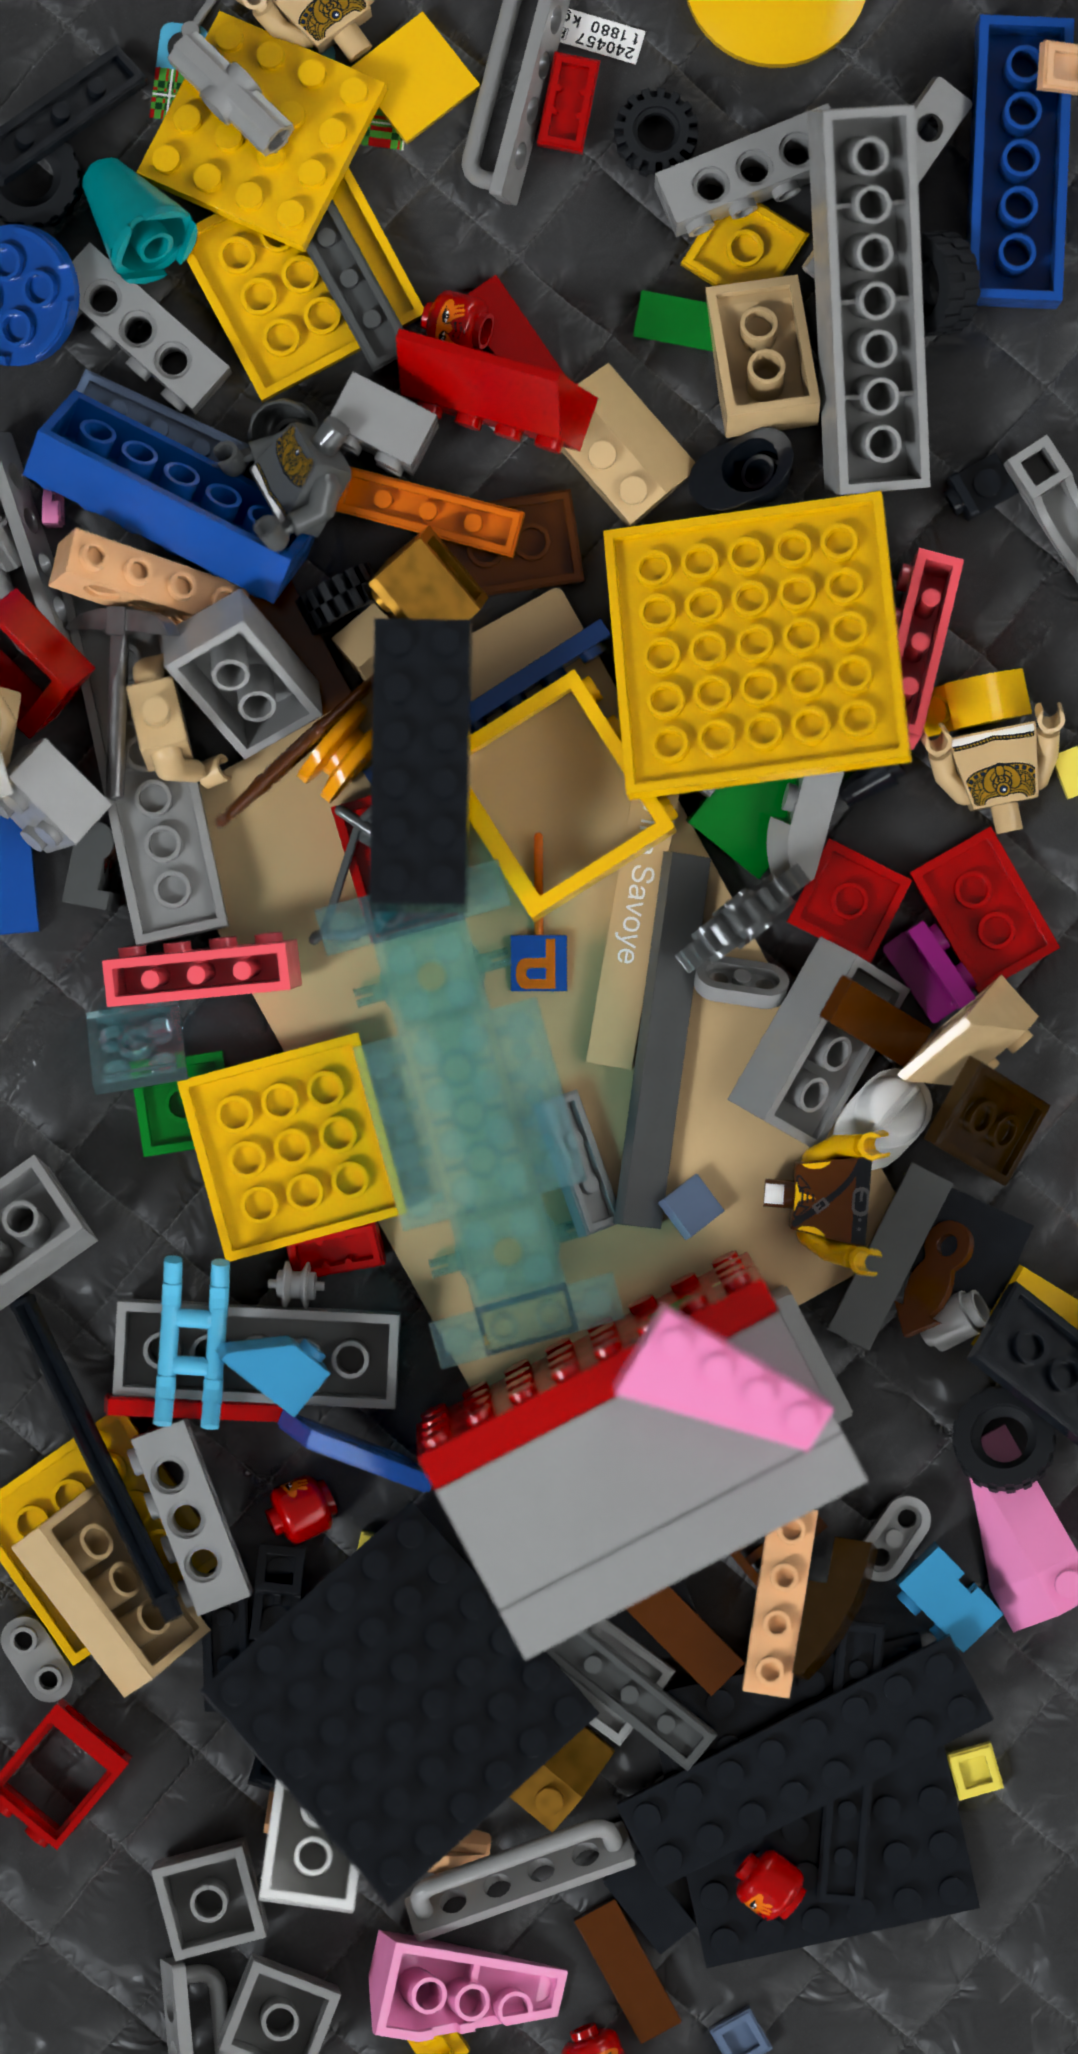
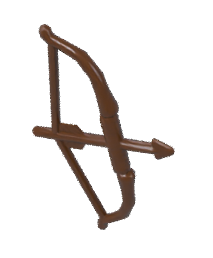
[215,673,374,828]

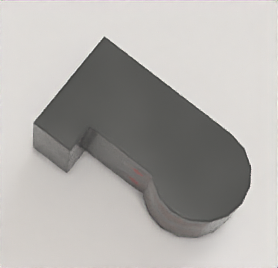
[62,821,121,913]

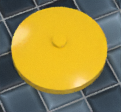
[687,0,866,68]

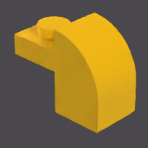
[924,668,1032,737]

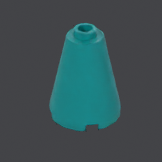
[82,157,198,284]

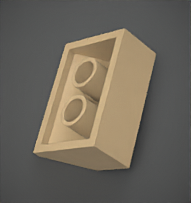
[561,363,696,527]

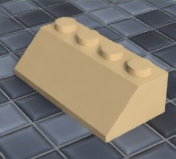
[11,1483,211,1698]

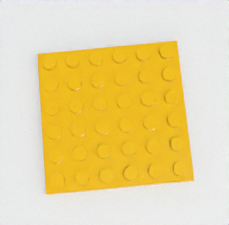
[603,491,912,800]

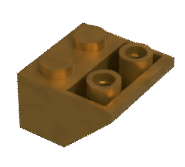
[368,526,489,620]

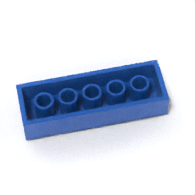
[966,14,1074,309]
[22,389,315,604]

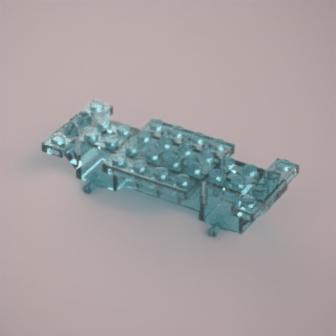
[315,859,625,1369]

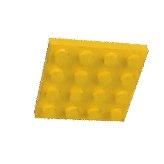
[136,10,388,252]
[186,167,424,403]
[177,1032,408,1262]
[0,1414,217,1666]

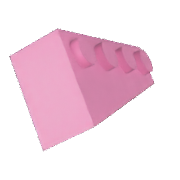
[612,1302,834,1451]

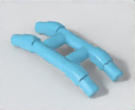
[153,1255,230,1430]

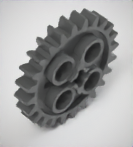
[675,863,811,974]

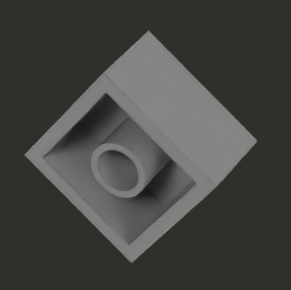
[330,372,439,478]
[0,738,112,854]
[151,1837,269,1961]
[217,1952,341,2054]

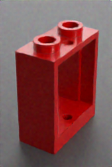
[0,588,96,739]
[0,1698,133,1850]

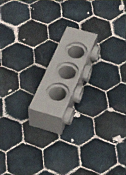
[654,103,831,237]
[72,242,233,415]
[127,1418,253,1616]

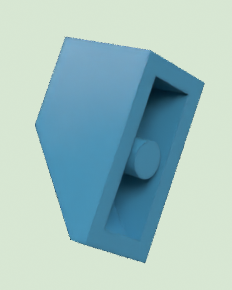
[216,1335,330,1417]

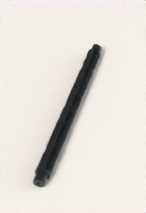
[9,1291,184,1624]

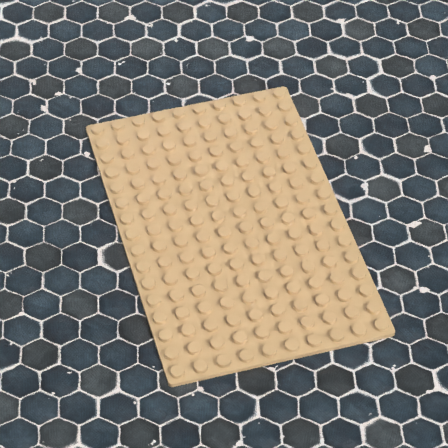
[199,588,895,1387]

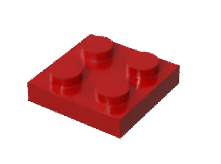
[786,838,912,964]

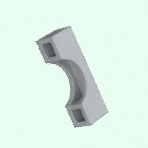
[1003,435,1078,583]

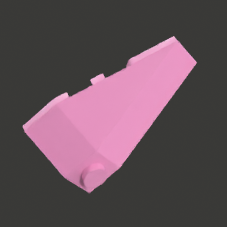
[969,1424,1078,1632]
[368,1930,568,2042]

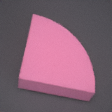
[42,488,65,528]

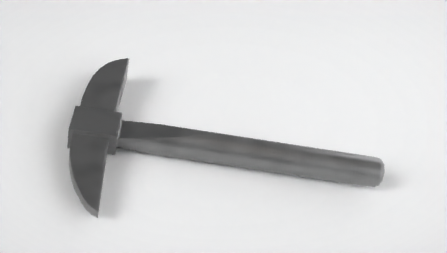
[65,606,180,800]

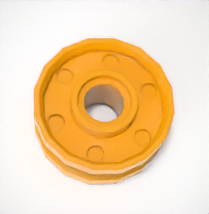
[296,701,372,803]

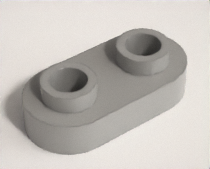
[694,956,789,1009]
[863,1495,931,1582]
[1,1614,74,1702]

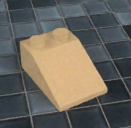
[705,274,821,438]
[898,975,1039,1086]

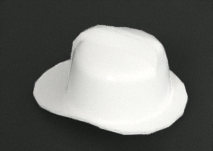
[833,1068,933,1170]

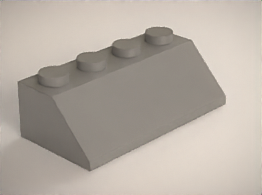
[727,936,910,1147]

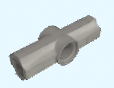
[167,31,295,157]

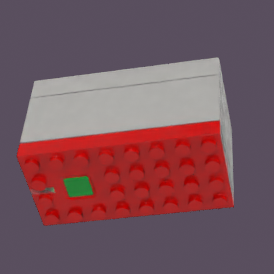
[416,1250,869,1661]

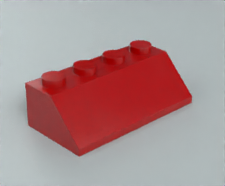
[396,328,598,454]

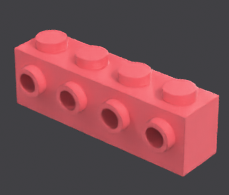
[895,548,964,750]
[102,932,302,1007]

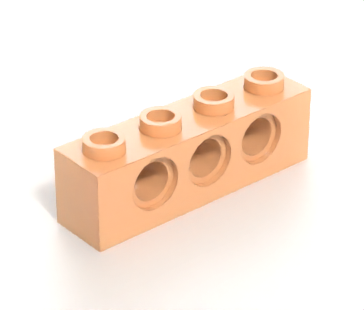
[48,528,249,625]
[741,1510,818,1699]

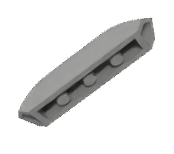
[767,771,844,881]

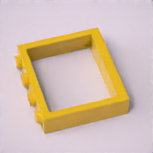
[469,669,679,923]

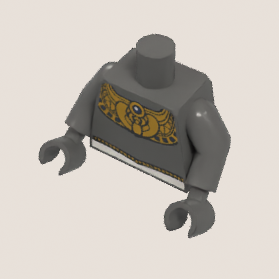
[213,416,352,552]

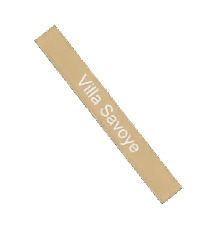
[586,794,679,1070]

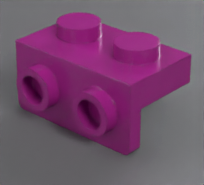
[882,921,977,1023]

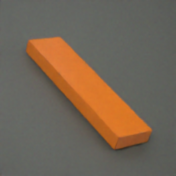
[336,466,525,558]

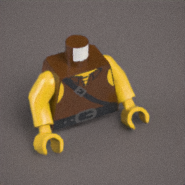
[763,1130,890,1277]

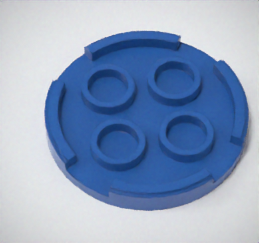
[0,224,80,366]

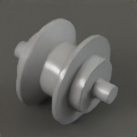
[268,1261,325,1309]

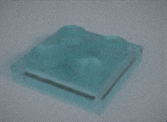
[86,1000,189,1095]

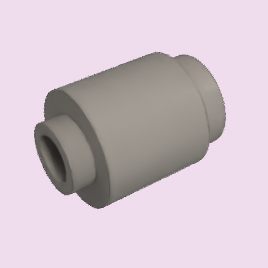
[920,1290,991,1352]

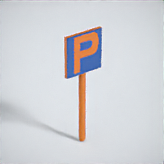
[511,832,567,991]

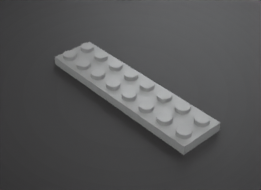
[61,591,230,946]

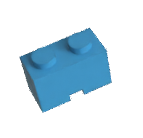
[895,1542,1004,1653]

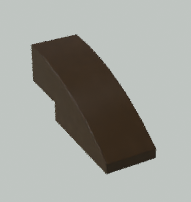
[792,1537,878,1680]

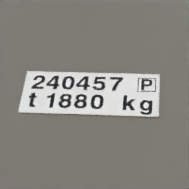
[560,8,646,65]

